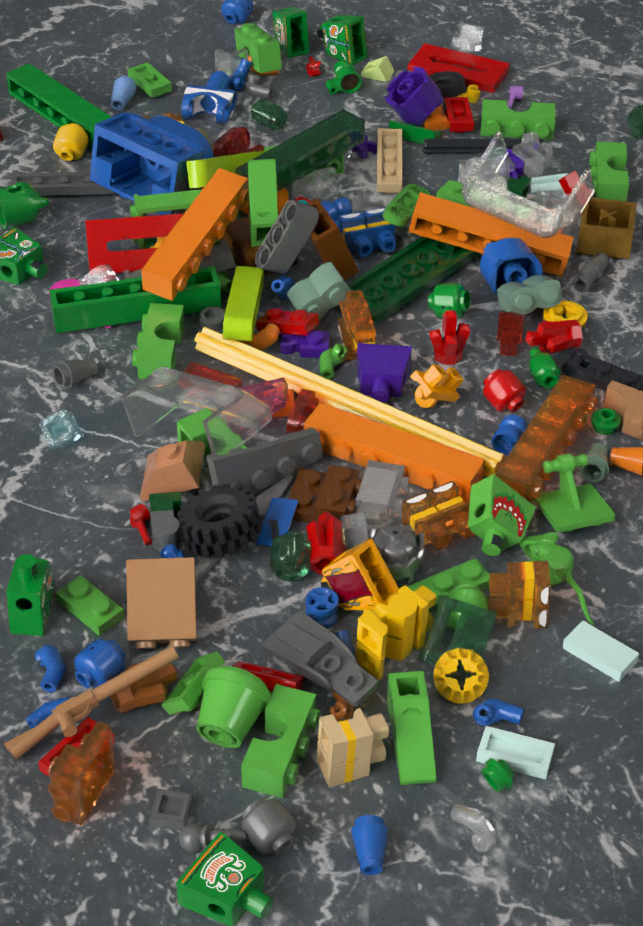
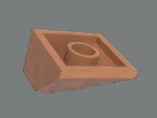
[140,441,205,502]

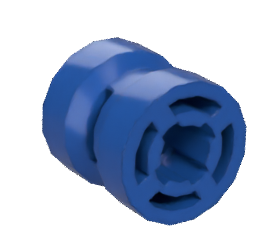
[491,415,530,456]

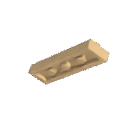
[376,128,402,194]

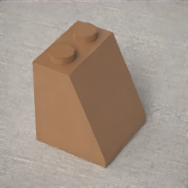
[126,557,197,650]

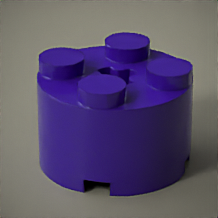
[385,67,443,126]

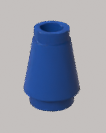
[351,815,388,875]

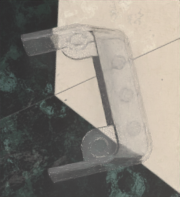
[462,131,595,238]
[121,367,272,456]

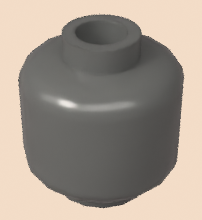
[241,798,297,855]

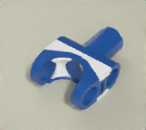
[182,71,237,124]

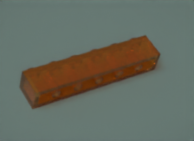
[496,375,598,503]

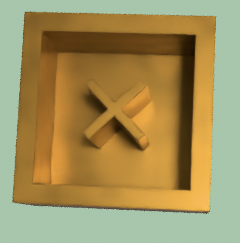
[576,197,637,259]

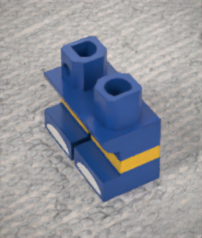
[338,207,396,258]

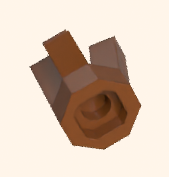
[106,663,178,713]

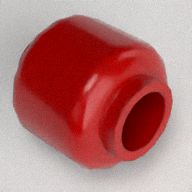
[483,369,526,413]

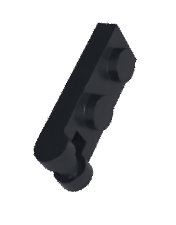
[561,348,643,391]

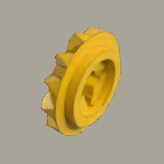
[543,300,588,328]
[433,648,489,704]

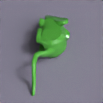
[519,532,594,626]

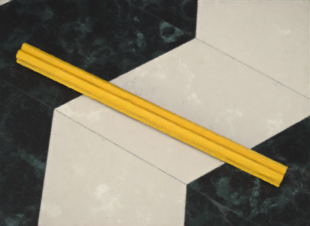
[194,327,506,477]

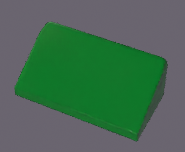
[389,120,442,145]

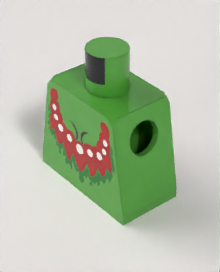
[468,474,536,556]

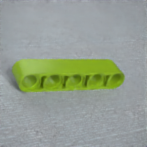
[186,151,267,188]
[223,266,264,341]

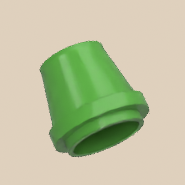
[196,666,271,748]

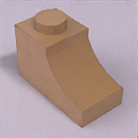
[604,381,643,440]

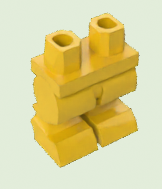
[355,585,437,681]

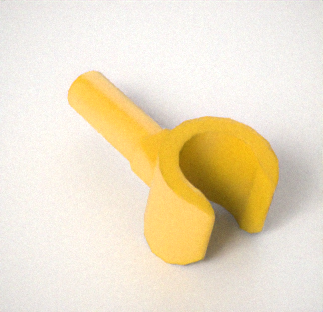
[456,85,481,103]

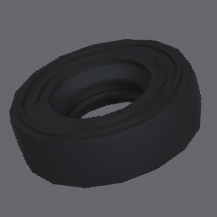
[429,71,465,99]

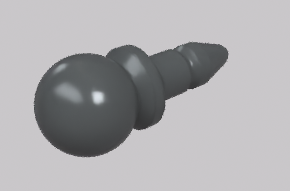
[179,823,247,853]

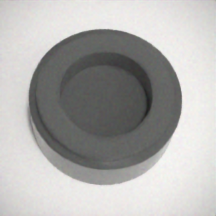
[199,307,225,331]

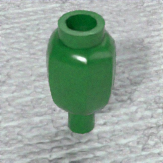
[528,348,560,389]

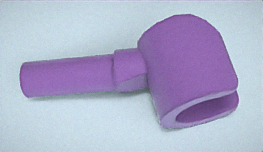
[507,86,523,109]

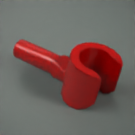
[306,56,321,77]
[130,504,152,546]

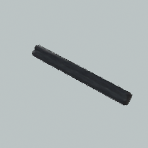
[423,138,545,153]

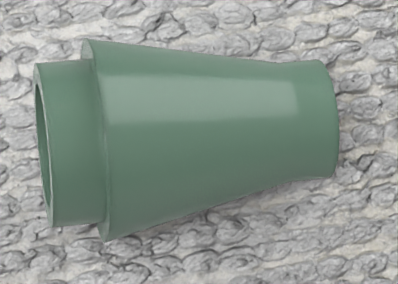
[578,443,609,483]

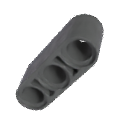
[255,200,319,274]

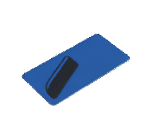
[256,497,298,547]

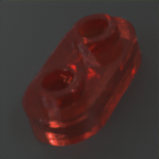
[213,127,251,157]
[286,389,319,434]

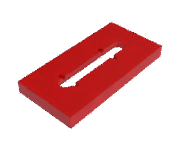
[407,43,510,93]
[85,213,184,275]

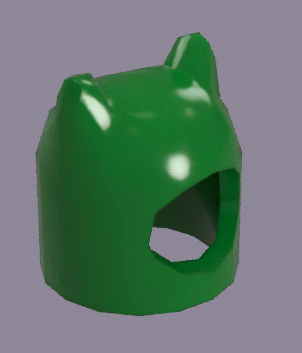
[0,182,49,230]

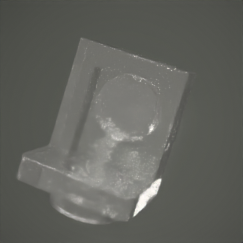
[451,23,485,54]

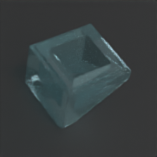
[38,408,83,449]

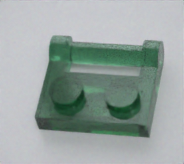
[417,595,497,677]

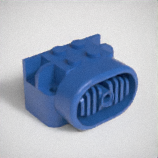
[90,113,214,215]

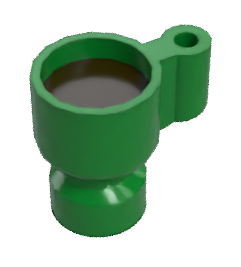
[325,60,362,95]

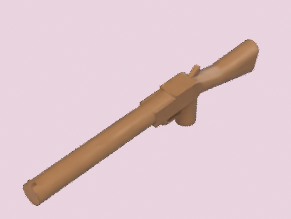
[3,644,179,760]

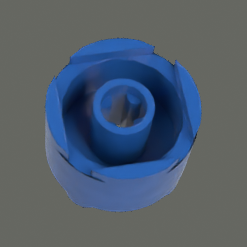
[480,238,543,295]

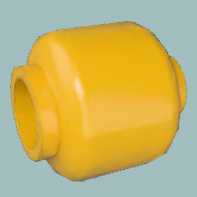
[53,123,88,161]

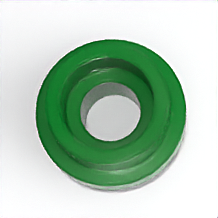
[591,408,621,435]
[481,758,514,793]

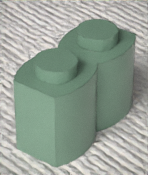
[287,262,352,319]
[497,275,563,315]

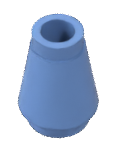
[110,76,136,111]

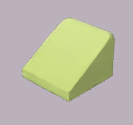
[360,57,394,82]

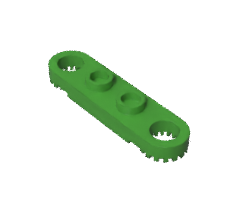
[382,183,431,227]

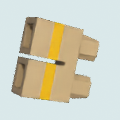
[316,708,389,788]

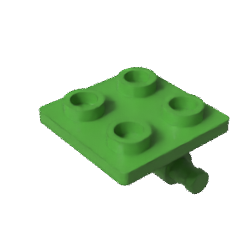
[534,453,615,532]

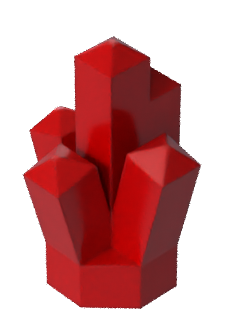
[429,310,471,365]
[525,319,583,354]
[306,511,347,575]

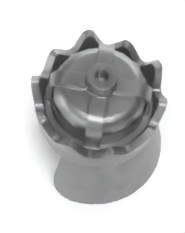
[365,519,425,584]

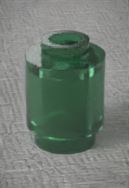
[251,99,287,130]

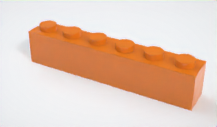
[142,168,249,301]
[408,192,574,277]
[304,402,485,504]

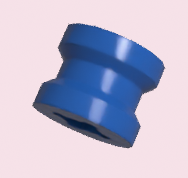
[305,587,338,629]

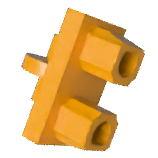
[410,364,464,409]

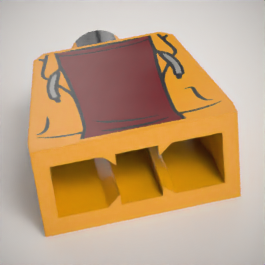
[321,538,399,610]

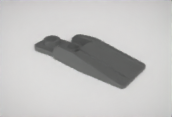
[262,611,379,707]

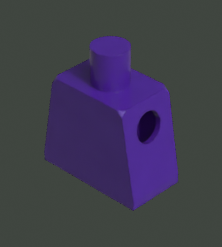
[356,343,412,403]

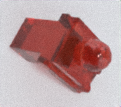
[496,312,524,356]

